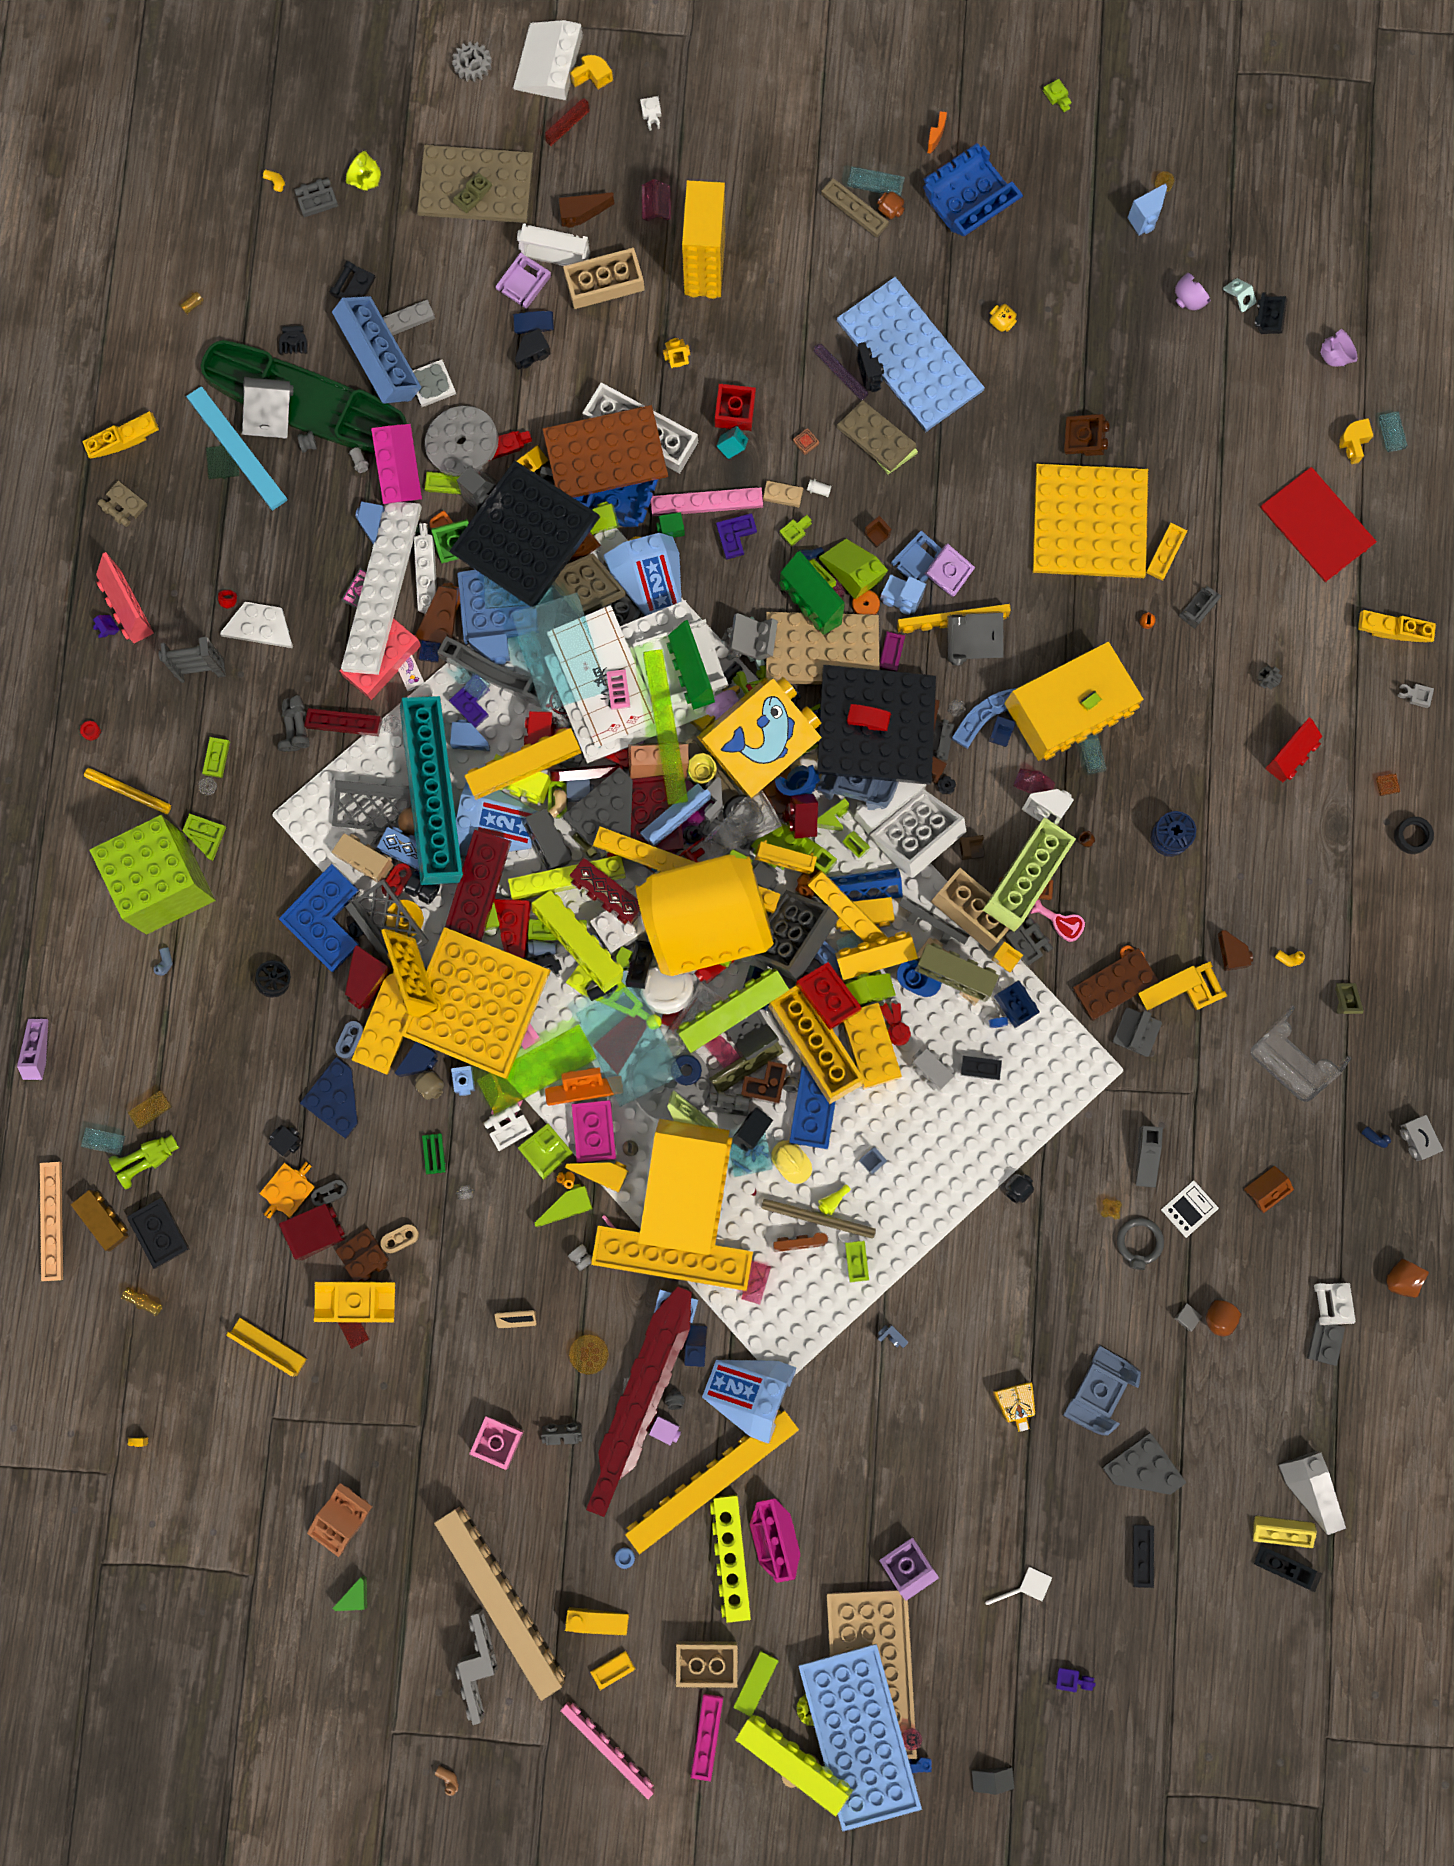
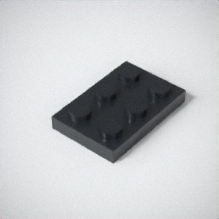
[127,1198,190,1269]

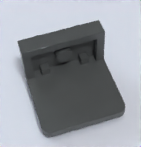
[726,1010,779,1060]

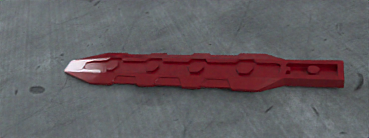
[586,1286,692,1517]

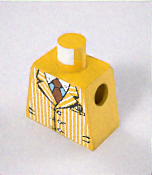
[993,1382,1035,1432]

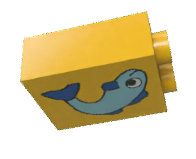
[697,677,822,798]

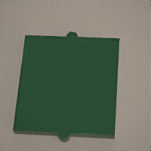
[206,444,240,480]

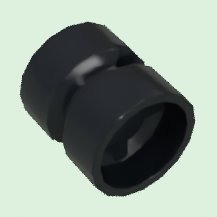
[404,871,441,905]

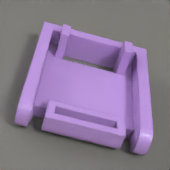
[496,253,551,309]

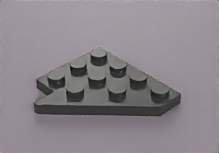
[563,767,633,858]

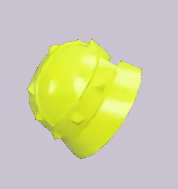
[346,151,381,191]

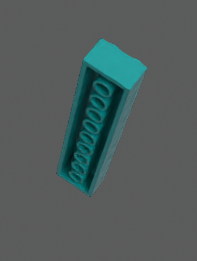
[400,696,463,885]

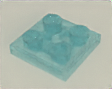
[730,1133,773,1177]

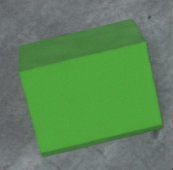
[431,519,469,563]

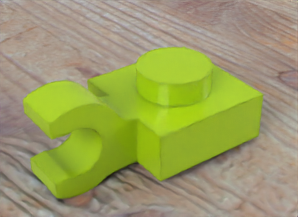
[1043,79,1071,112]
[779,515,812,547]

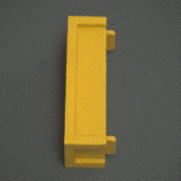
[755,840,817,875]

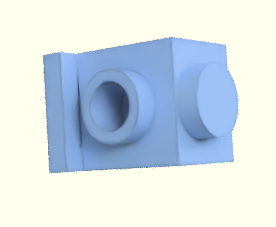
[451,1066,475,1096]

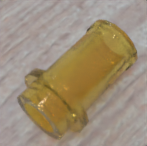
[180,292,204,314]

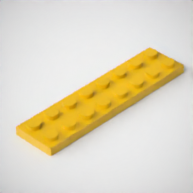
[591,1226,753,1291]

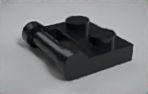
[329,261,376,300]

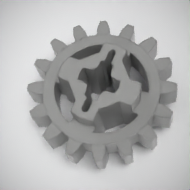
[452,41,492,82]

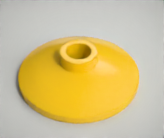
[386,900,424,937]

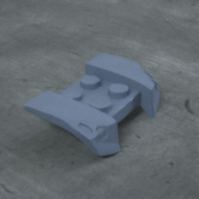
[816,775,899,810]
[1063,1345,1141,1435]

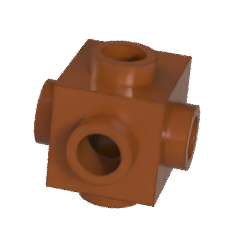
[795,867,820,900]

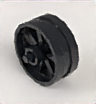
[255,960,291,998]

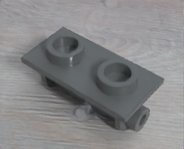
[933,719,954,761]
[541,1423,582,1445]

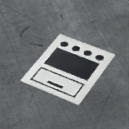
[1161,1181,1219,1238]

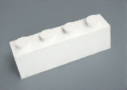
[854,782,926,834]

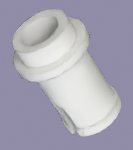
[807,479,832,497]

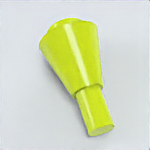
[818,1184,851,1215]

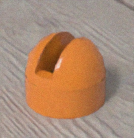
[1140,613,1155,629]

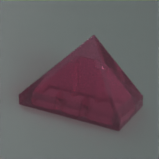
[1013,768,1055,794]
[741,1261,771,1305]

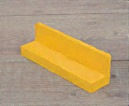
[226,1318,307,1377]

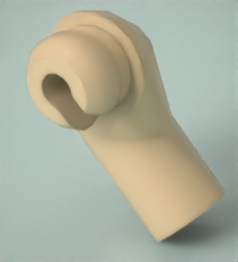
[548,789,567,818]

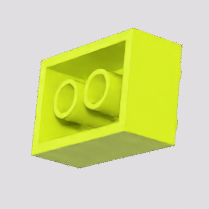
[493,754,551,805]

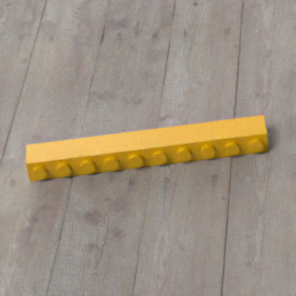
[625,1409,799,1554]

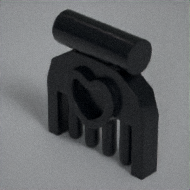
[279,325,308,355]

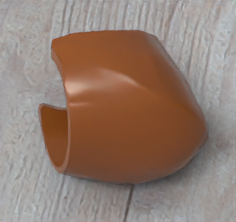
[1386,1258,1429,1298]
[1206,1300,1241,1337]

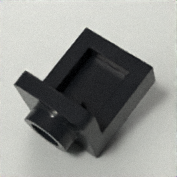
[532,955,562,977]

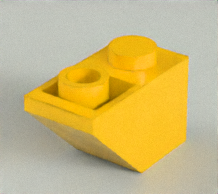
[508,445,548,472]

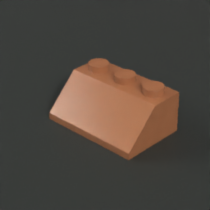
[628,742,689,781]

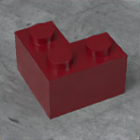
[783,794,818,839]

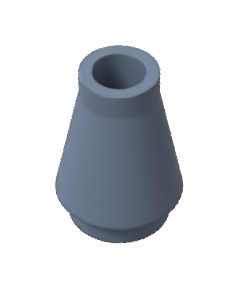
[527,940,556,959]

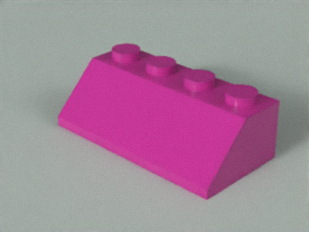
[371,424,422,504]

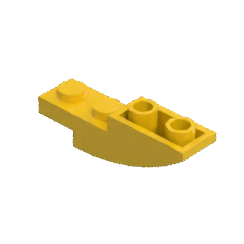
[83,411,159,459]
[1358,610,1436,642]

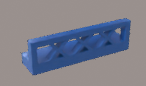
[826,868,903,906]

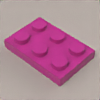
[572,1100,616,1163]

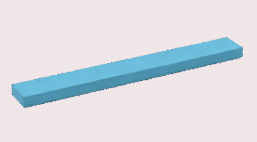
[186,386,287,511]

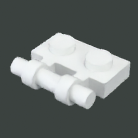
[483,1103,533,1151]

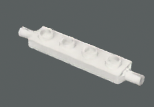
[414,523,437,614]

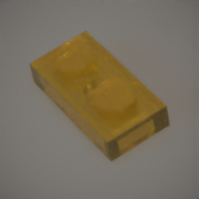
[128,1091,172,1129]

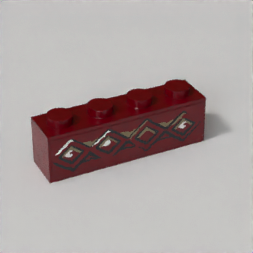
[569,858,641,926]

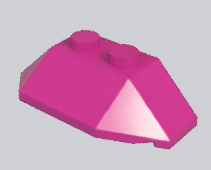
[750,1498,800,1583]

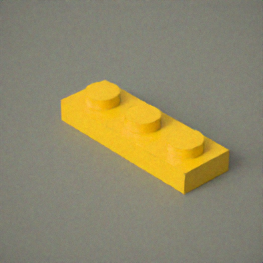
[1146,523,1188,581]

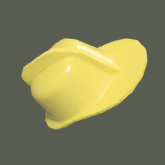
[771,1140,812,1184]

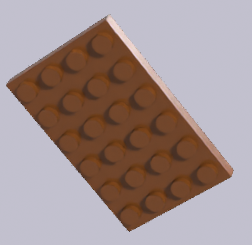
[543,405,668,498]

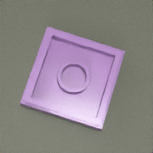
[924,544,975,597]

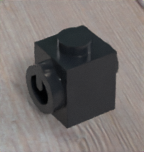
[268,1125,302,1158]

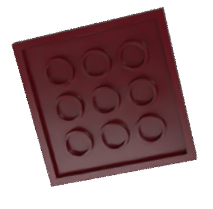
[600,774,684,858]

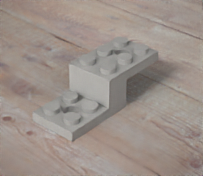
[455,1608,498,1725]

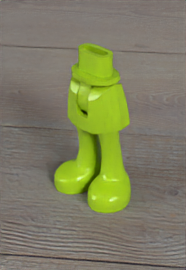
[108,1135,179,1189]

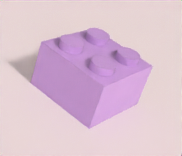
[879,1538,939,1601]

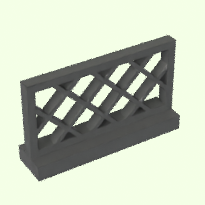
[332,780,411,834]
[345,879,429,969]

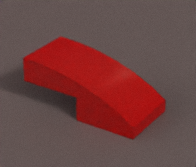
[847,704,891,731]

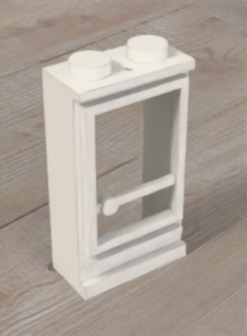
[517,223,590,266]

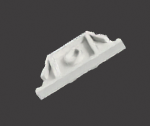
[220,602,293,648]

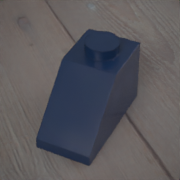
[395,1042,438,1077]
[685,1325,707,1367]

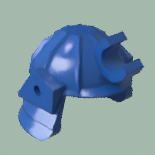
[775,765,820,796]

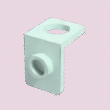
[1223,278,1256,312]

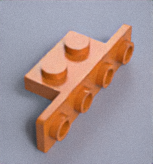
[545,1067,624,1106]

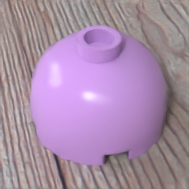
[1175,273,1211,311]

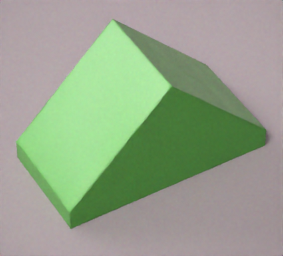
[333,1575,367,1611]

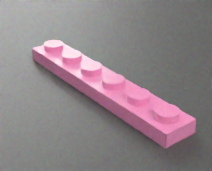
[651,487,763,517]
[561,1702,654,1799]

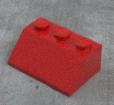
[1265,717,1322,783]

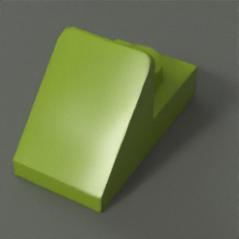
[817,798,849,831]

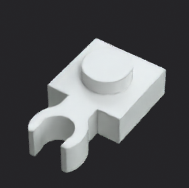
[640,96,661,130]

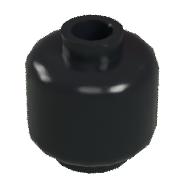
[1005,1174,1034,1203]

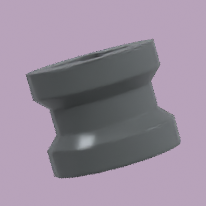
[297,431,317,453]

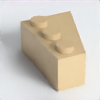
[332,833,395,883]

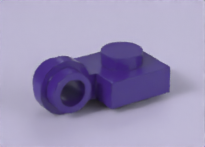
[1056,1667,1096,1693]

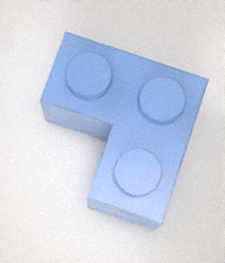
[880,575,926,615]

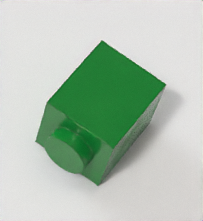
[656,512,685,538]

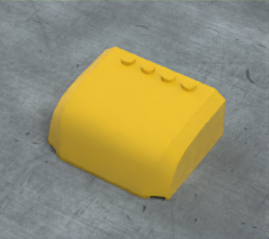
[635,855,774,976]

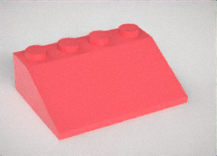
[96,552,154,643]

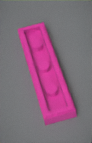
[691,1693,723,1781]

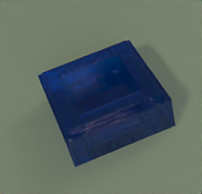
[419,641,441,663]

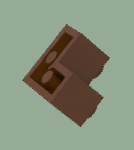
[741,1061,787,1105]

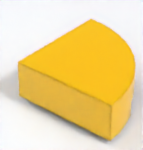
[128,1437,148,1447]

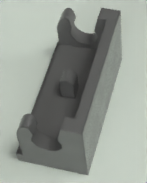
[1179,586,1221,629]

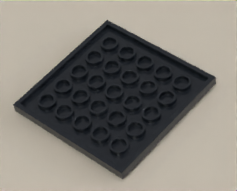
[449,460,600,609]
[816,665,936,785]

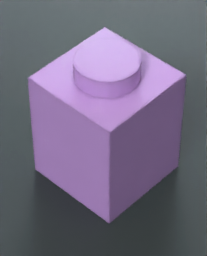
[649,1415,681,1445]

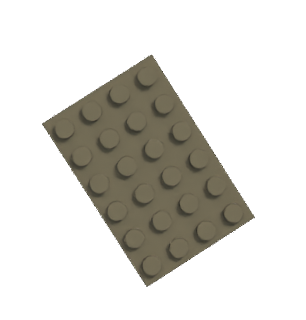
[417,145,534,223]

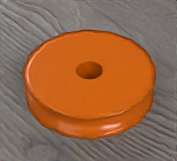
[852,590,880,615]

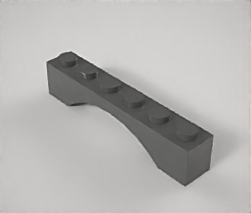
[437,636,549,707]

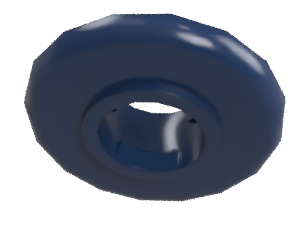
[671,1055,702,1086]

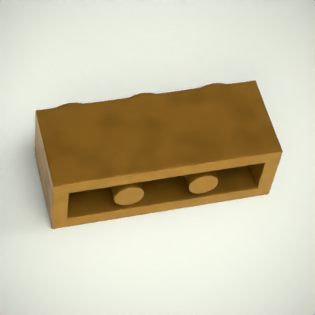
[70,1190,129,1251]

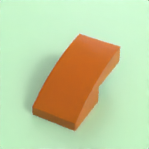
[927,111,947,153]

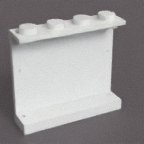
[633,618,728,711]

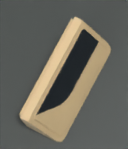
[495,1310,537,1328]

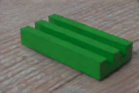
[422,1133,446,1175]

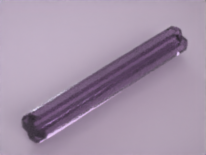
[814,343,868,400]

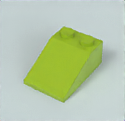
[819,539,888,599]

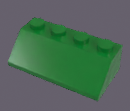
[779,551,845,635]
[666,620,715,710]

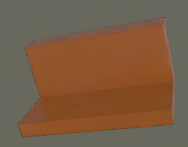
[1244,1166,1294,1213]

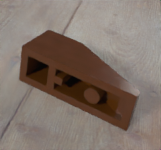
[559,192,614,228]

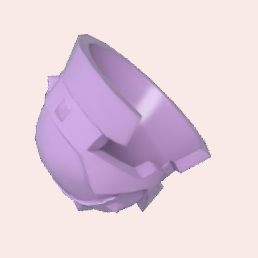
[1320,329,1358,367]
[705,690,739,721]

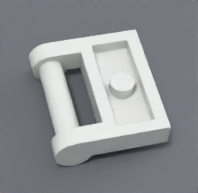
[1314,1283,1356,1325]

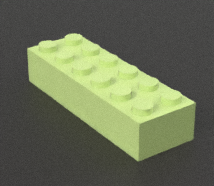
[983,817,1076,932]

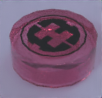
[902,1728,922,1750]

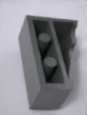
[457,467,498,512]

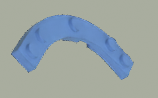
[951,688,1017,749]

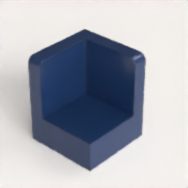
[989,716,1016,747]

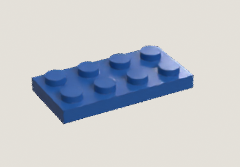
[789,1066,836,1150]

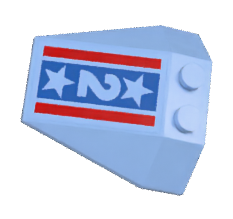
[604,533,682,616]
[456,782,538,856]
[702,1360,797,1444]

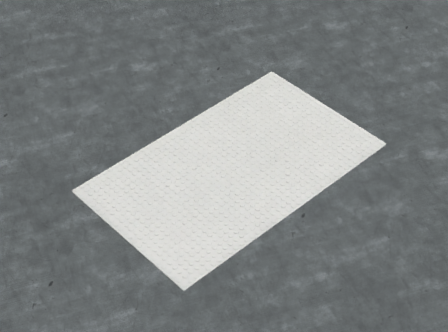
[273,528,1123,1376]

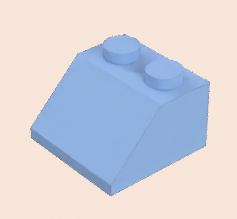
[1128,184,1167,235]

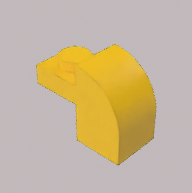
[570,55,613,89]
[1339,418,1373,464]

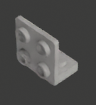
[729,613,778,661]

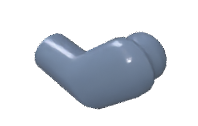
[154,948,173,976]

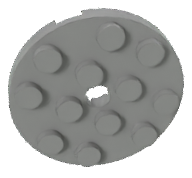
[425,406,498,477]
[632,1044,710,1121]

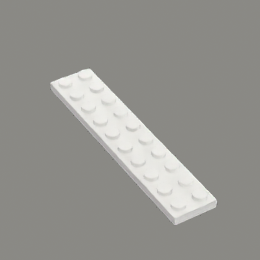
[341,502,422,675]

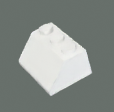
[1022,789,1074,825]

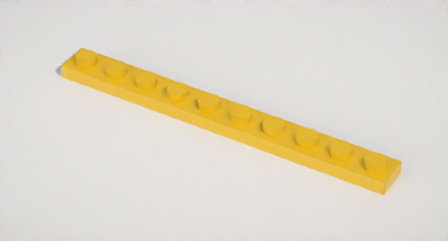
[593,827,780,913]

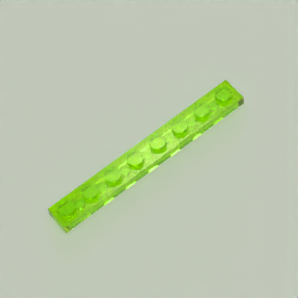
[643,649,688,805]

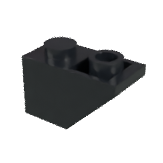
[515,328,551,370]

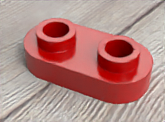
[382,863,413,899]

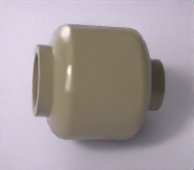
[415,1071,444,1100]

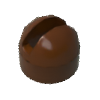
[1078,831,1095,848]

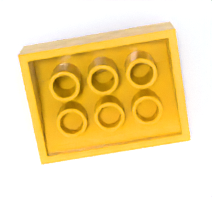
[381,929,438,1018]

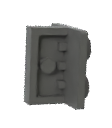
[1112,1008,1162,1057]

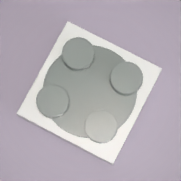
[413,360,456,407]

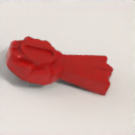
[880,1002,911,1046]

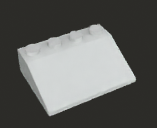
[513,20,583,100]
[870,789,966,878]

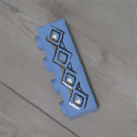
[377,826,419,870]

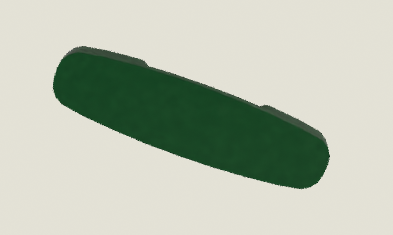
[201,340,407,454]

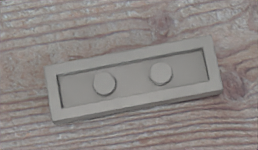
[382,300,435,336]

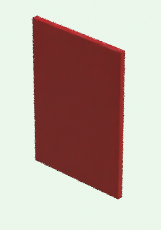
[1260,467,1377,583]

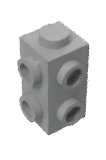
[912,1048,954,1091]

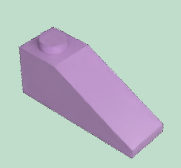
[17,1019,48,1080]

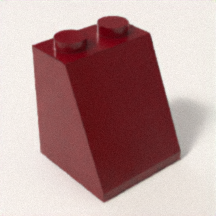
[345,945,393,1010]
[279,1204,345,1260]

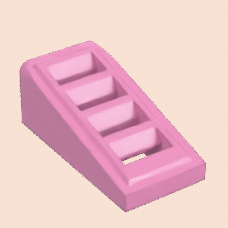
[607,669,631,710]

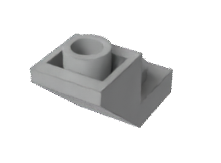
[704,777,723,823]

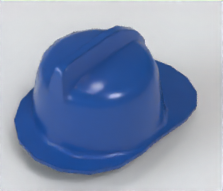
[897,960,942,997]

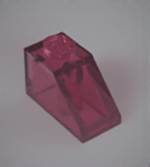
[705,1034,741,1068]

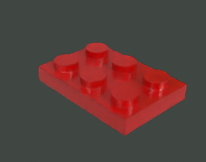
[796,962,862,1030]

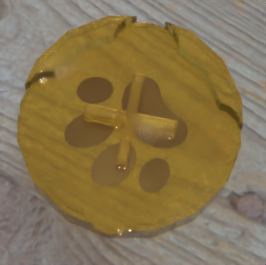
[569,1335,609,1375]

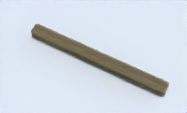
[761,1199,876,1239]

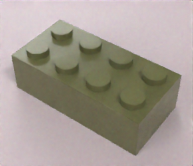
[915,943,1000,1002]

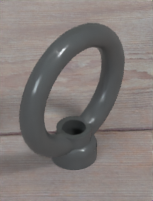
[1117,1218,1164,1270]

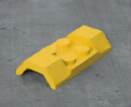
[314,1281,395,1322]

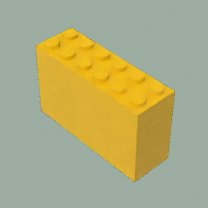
[682,180,725,299]
[1004,642,1144,761]
[639,1119,732,1255]

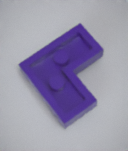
[716,514,757,559]
[449,675,490,728]

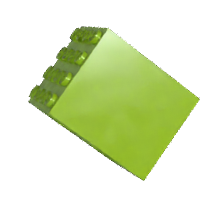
[90,815,216,935]

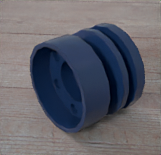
[1150,811,1197,857]

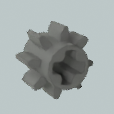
[1257,665,1282,690]

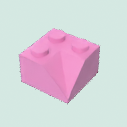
[470,1416,524,1470]

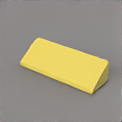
[1253,1516,1317,1548]

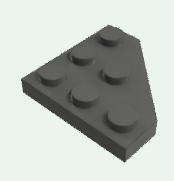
[1102,1432,1186,1495]

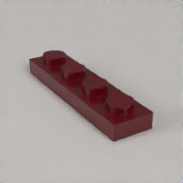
[305,708,382,736]

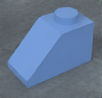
[356,502,385,545]
[468,634,510,665]
[450,720,490,751]

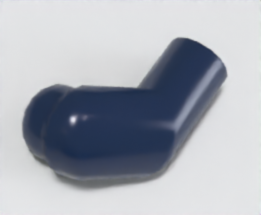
[797,547,824,560]
[1362,1126,1391,1148]

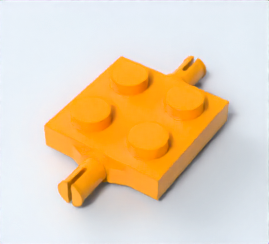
[259,1162,315,1219]

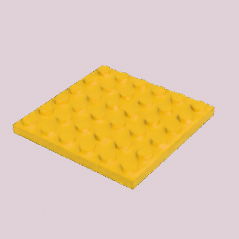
[1033,464,1148,578]
[401,927,551,1079]

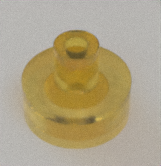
[1155,172,1174,192]

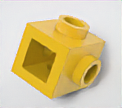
[663,338,690,368]

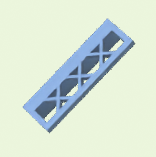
[640,784,711,847]

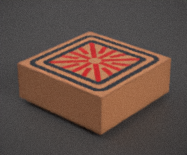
[793,428,819,455]

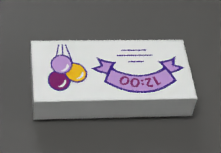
[398,655,424,691]

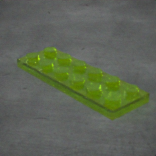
[476,1024,598,1115]

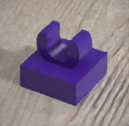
[93,615,119,638]

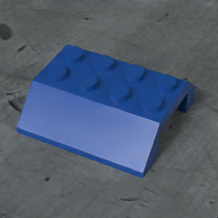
[923,143,1023,236]
[574,479,658,527]

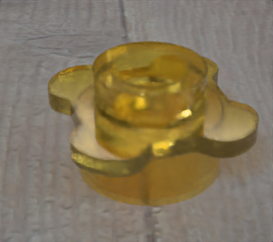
[1101,1198,1122,1220]

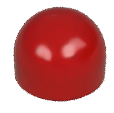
[218,590,237,609]

